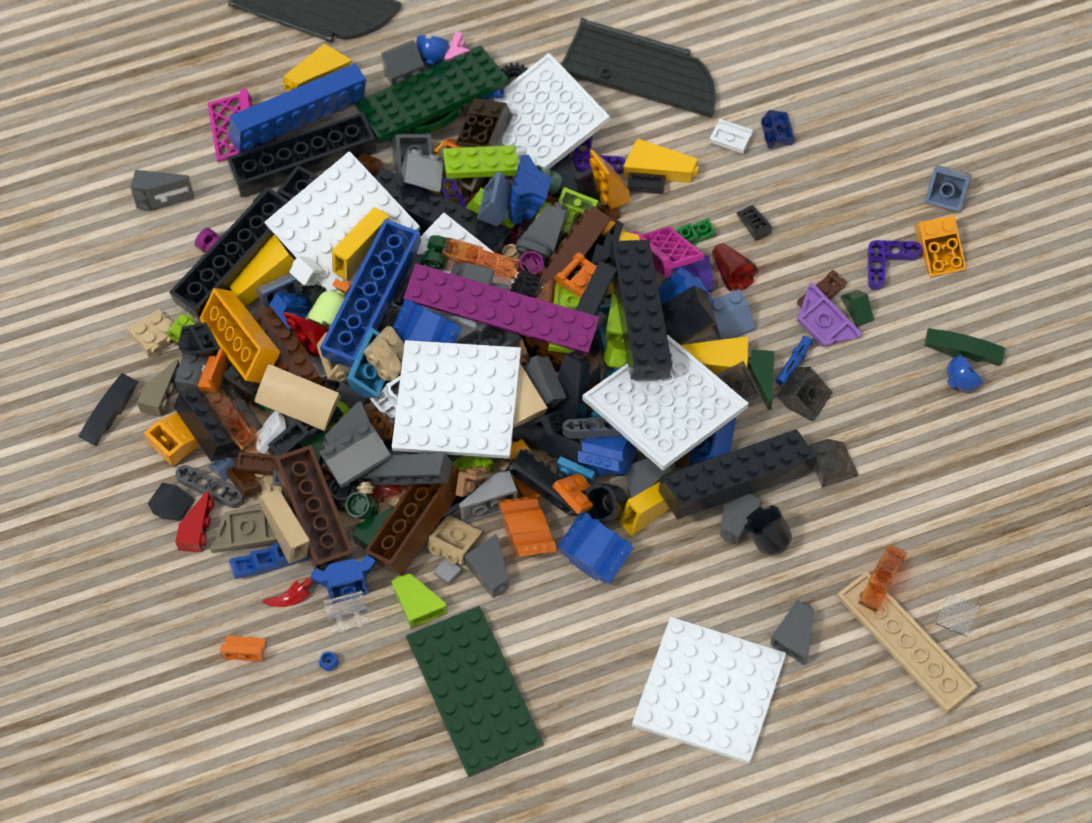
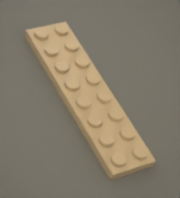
[837,571,977,713]

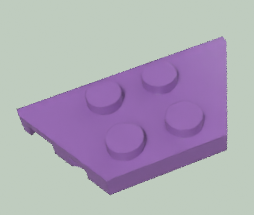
[797,282,863,347]

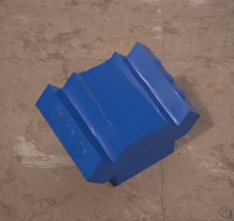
[508,155,552,225]
[658,267,714,309]
[393,299,462,344]
[578,425,637,476]
[557,512,634,584]
[310,555,376,604]

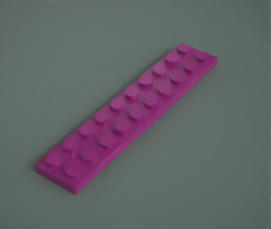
[404,263,599,355]

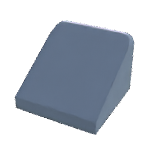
[208,457,236,481]

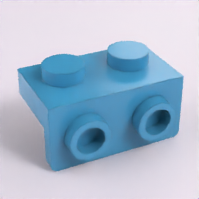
[557,456,599,486]

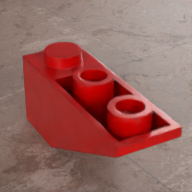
[283,312,329,358]
[175,491,214,553]

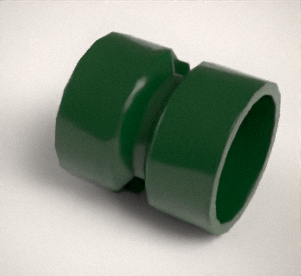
[423,235,453,270]
[345,492,379,520]

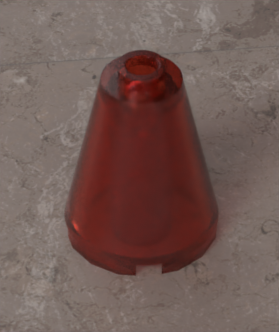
[712,243,758,292]

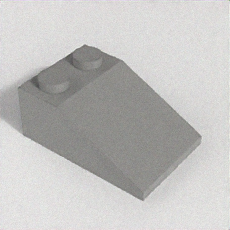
[401,148,443,192]
[459,471,518,524]

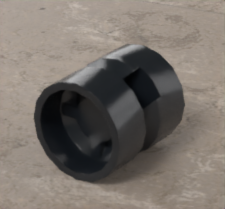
[329,479,355,512]

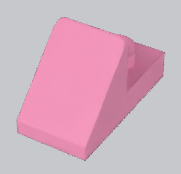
[444,31,470,61]

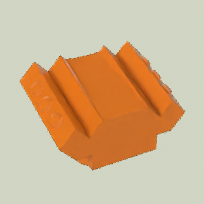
[498,496,557,557]

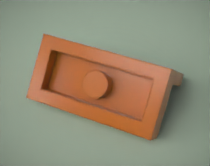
[197,349,229,393]
[220,636,266,662]

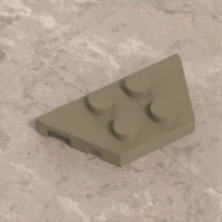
[210,506,278,553]

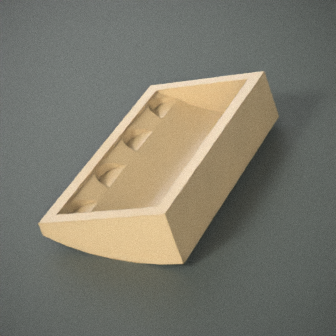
[509,346,547,428]
[254,364,341,431]

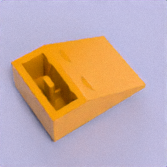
[589,150,630,209]
[914,215,966,277]
[144,413,199,467]

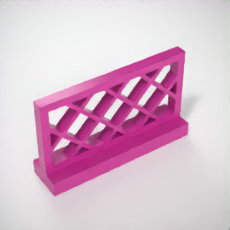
[208,88,260,163]
[630,226,704,277]

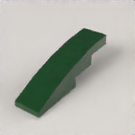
[924,328,1005,366]

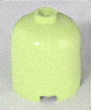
[306,290,346,329]

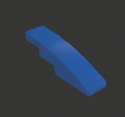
[229,543,309,579]

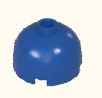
[416,35,450,67]
[947,354,983,392]

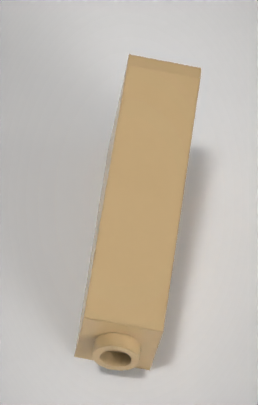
[260,489,310,564]

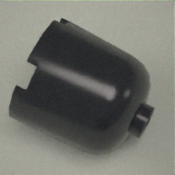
[585,484,628,523]
[744,505,792,556]

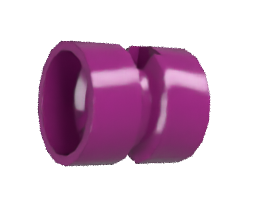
[195,228,221,253]
[516,251,544,276]

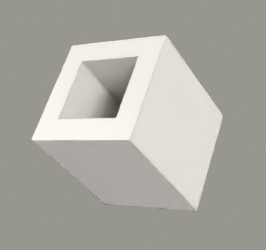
[289,257,324,286]

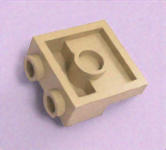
[128,309,175,358]
[363,326,404,381]
[427,515,482,565]

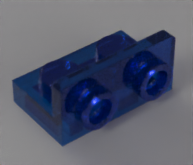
[761,110,795,149]

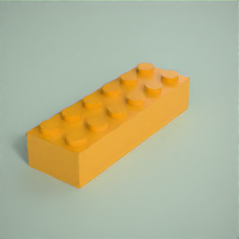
[199,288,280,383]

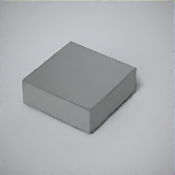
[433,558,461,585]

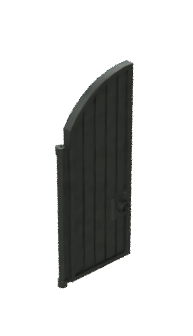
[228,0,401,43]
[561,18,716,118]

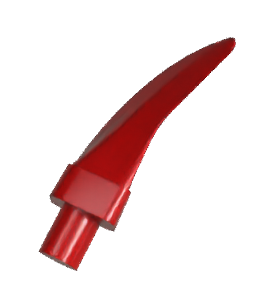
[262,577,313,607]

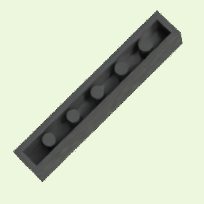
[353,452,453,486]

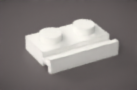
[710,119,753,154]
[255,411,286,454]

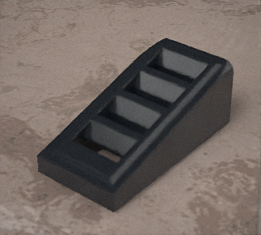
[737,205,772,241]

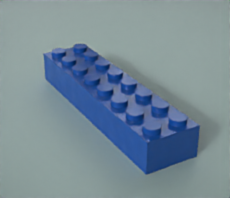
[229,64,366,153]
[320,219,422,368]

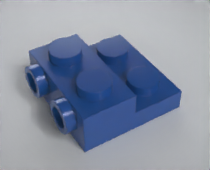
[269,292,312,331]

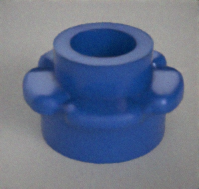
[319,651,339,671]

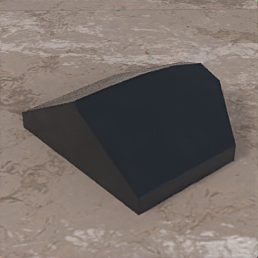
[178,322,220,356]
[148,483,195,521]

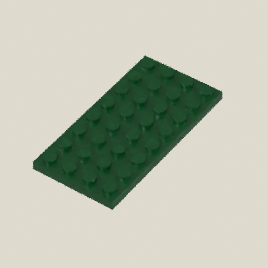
[355,45,510,143]
[406,606,544,777]

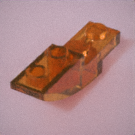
[441,237,520,279]
[204,386,258,451]
[858,544,907,612]

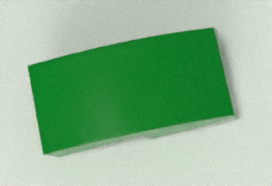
[675,218,717,245]

